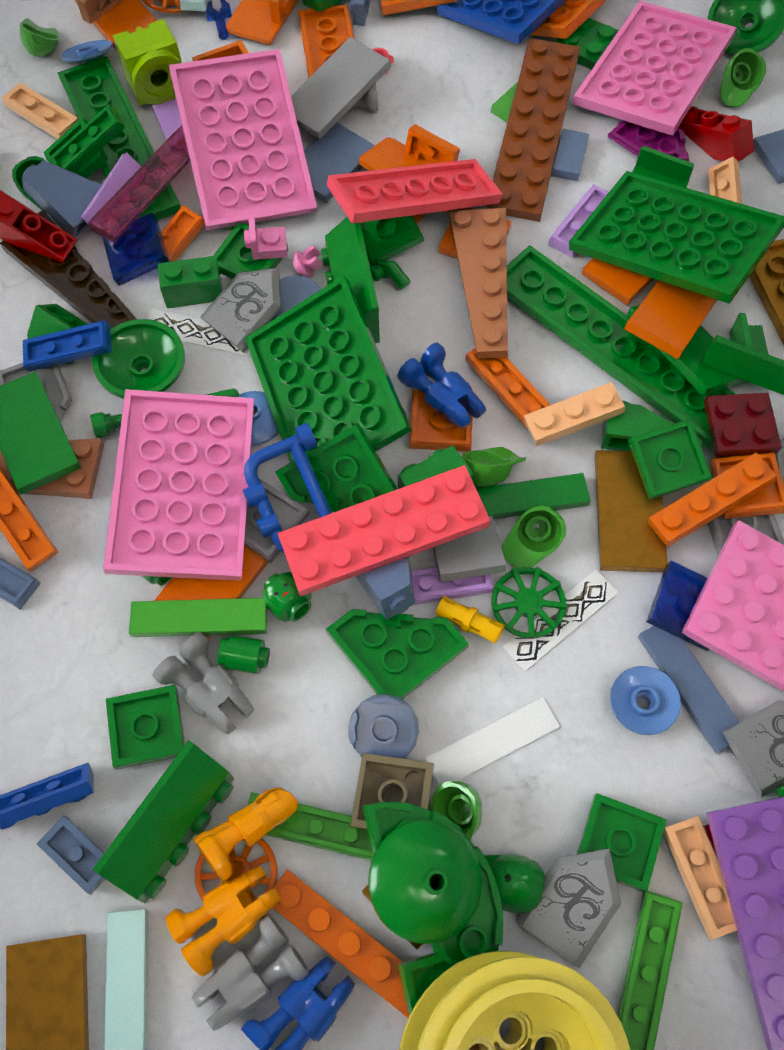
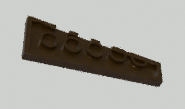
[0,210,136,329]

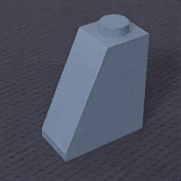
[22,160,102,237]
[356,556,415,620]

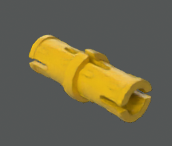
[435,596,505,644]

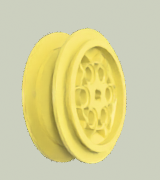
[399,951,630,1050]

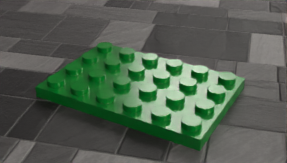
[569,171,784,304]
[245,275,412,462]

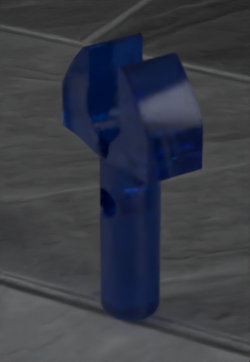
[205,0,232,40]

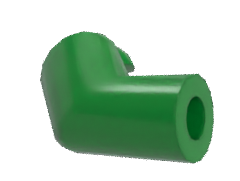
[370,260,411,290]

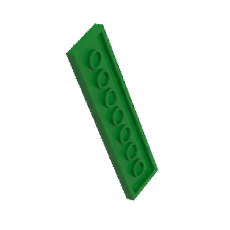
[57,56,181,230]

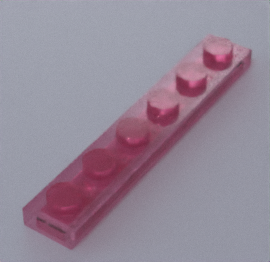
[88,125,190,243]

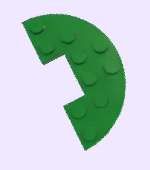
[362,802,504,1016]

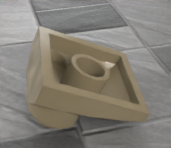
[350,753,434,830]

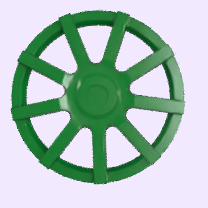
[491,567,567,638]

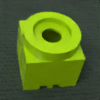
[113,19,182,106]

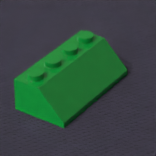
[321,217,380,343]
[92,740,234,903]

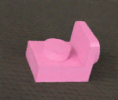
[244,218,288,260]

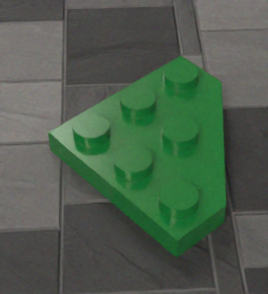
[275,423,397,512]
[326,609,469,699]

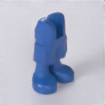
[397,342,486,428]
[241,956,355,1050]

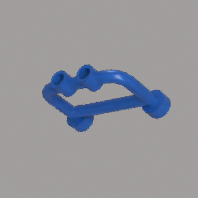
[243,423,332,553]

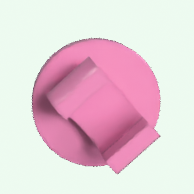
[292,246,323,278]

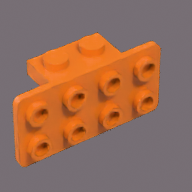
[226,0,299,45]
[359,124,460,213]

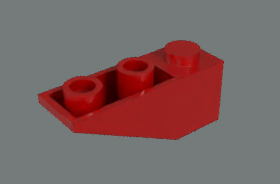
[678,106,754,162]
[0,190,78,262]

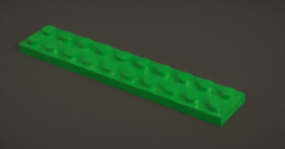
[507,245,735,458]

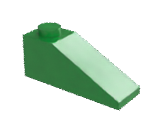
[601,401,702,451]

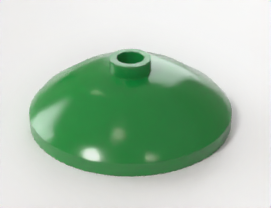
[708,0,784,56]
[92,319,185,399]
[368,820,482,944]

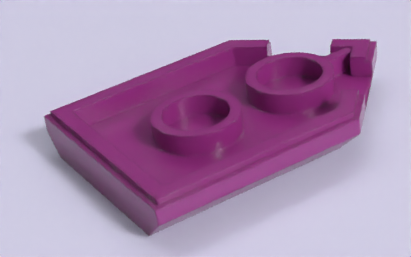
[608,120,689,162]

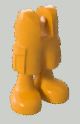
[193,787,298,882]
[165,866,281,977]

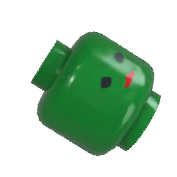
[262,572,312,622]

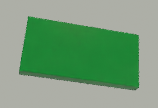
[627,305,745,396]
[0,371,81,495]

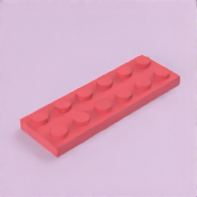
[327,159,503,223]
[277,465,491,597]

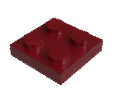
[704,392,782,457]

